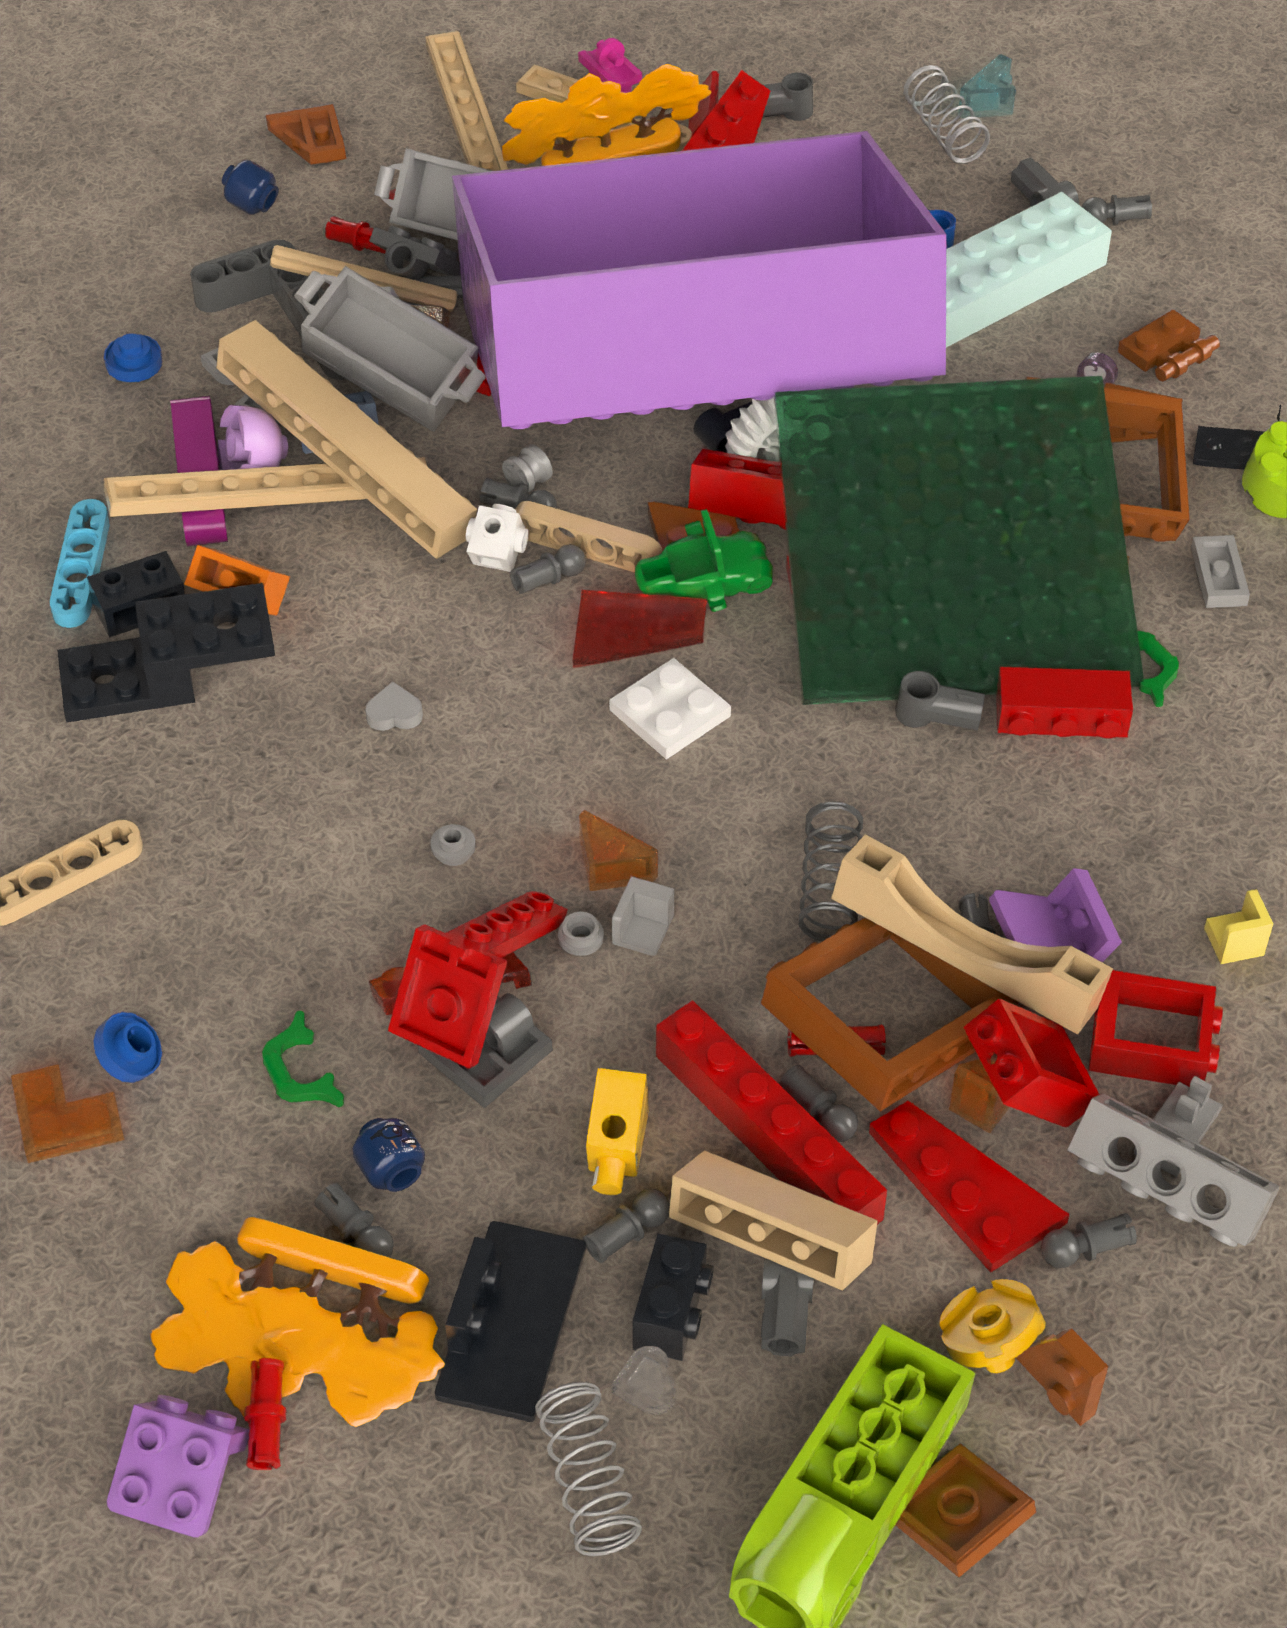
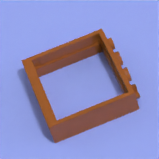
[1015,377,1190,542]
[761,917,1019,1112]

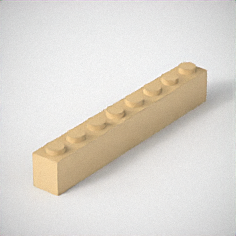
[216,320,477,559]

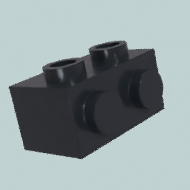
[87,551,185,638]
[632,1233,714,1361]

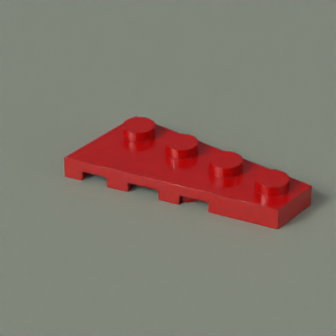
[682,70,771,151]
[869,1100,1070,1273]

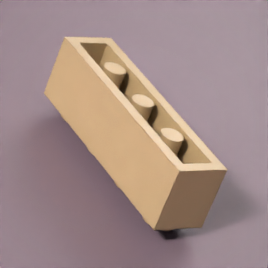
[669,1150,878,1291]

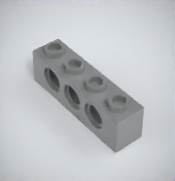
[1067,1093,1280,1247]

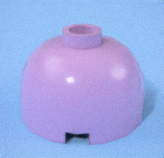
[217,405,288,470]

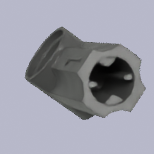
[763,73,813,121]
[1011,157,1079,207]
[895,671,985,730]
[761,1258,814,1357]

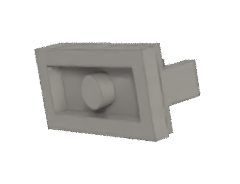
[1134,1076,1223,1177]

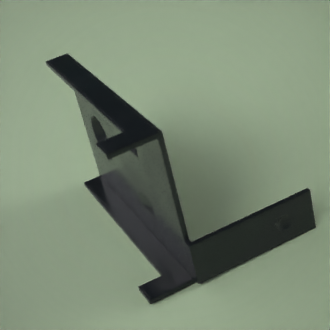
[1193,405,1281,470]

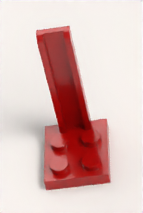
[388,891,568,1069]

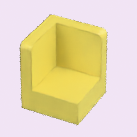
[1204,889,1273,964]

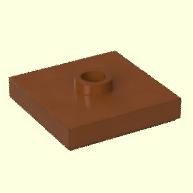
[895,1443,1036,1577]

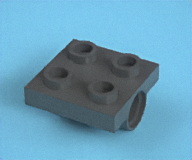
[369,225,461,280]
[418,993,553,1108]

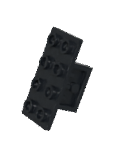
[435,1221,586,1422]

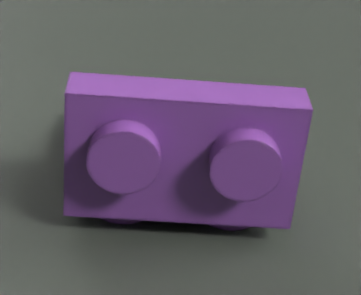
[989,868,1122,963]
[107,1395,249,1537]

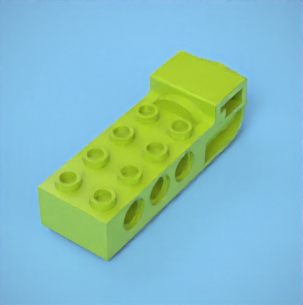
[729,1324,975,1628]

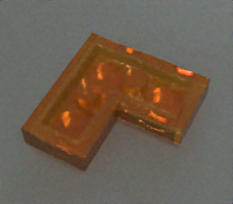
[11,1064,125,1163]

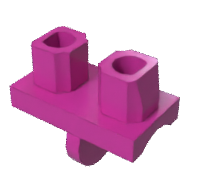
[578,38,642,93]

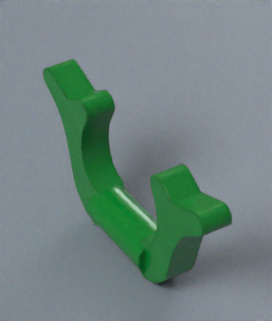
[1093,631,1179,707]
[262,1011,344,1107]

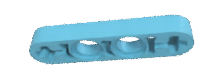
[50,499,110,628]

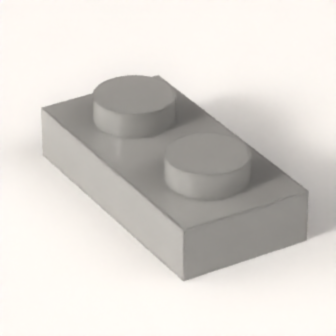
[1191,535,1250,608]

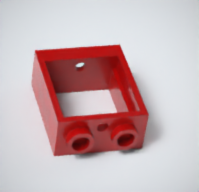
[1088,970,1223,1087]
[963,998,1100,1128]

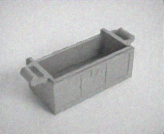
[374,148,492,240]
[294,266,486,432]

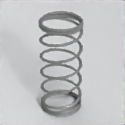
[903,65,990,164]
[535,1382,642,1556]

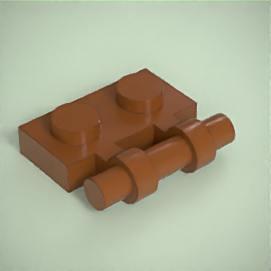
[1118,309,1220,382]

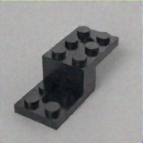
[57,583,275,723]

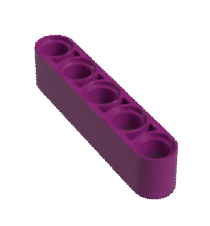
[170,395,228,547]

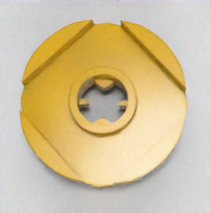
[939,1279,1046,1373]

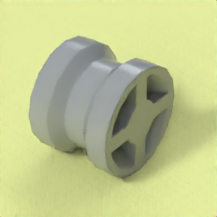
[502,444,553,493]

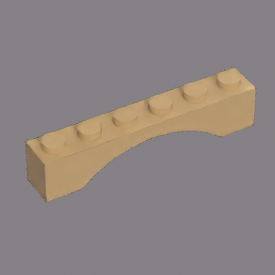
[831,834,1113,1034]

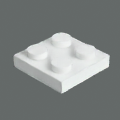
[609,658,731,759]

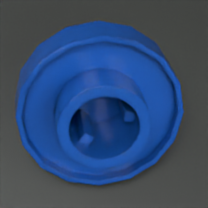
[104,333,163,382]
[93,1012,162,1083]

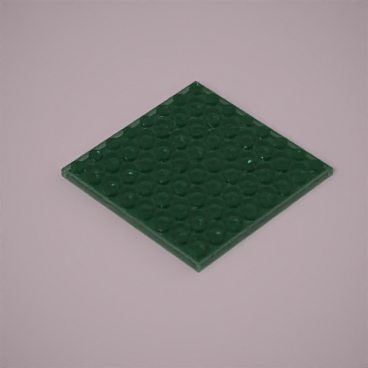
[774,376,1144,705]

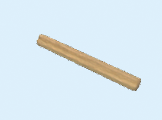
[270,245,457,312]

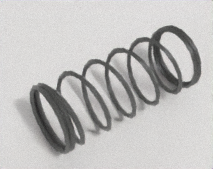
[798,801,863,941]

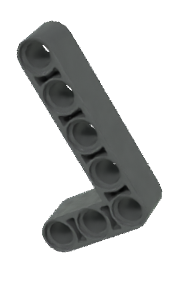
[190,239,346,380]

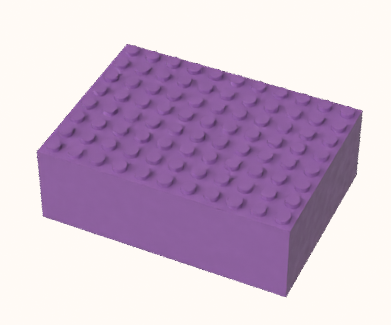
[452,131,946,429]

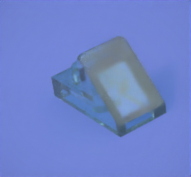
[958,54,1016,118]

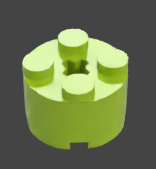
[1242,421,1287,518]

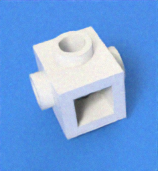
[466,504,528,572]

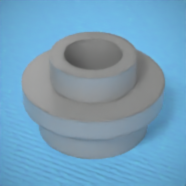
[430,824,476,866]
[558,912,604,956]

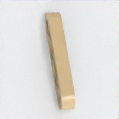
[515,501,663,572]
[0,820,143,926]

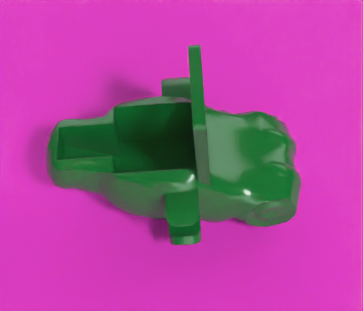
[635,509,773,612]

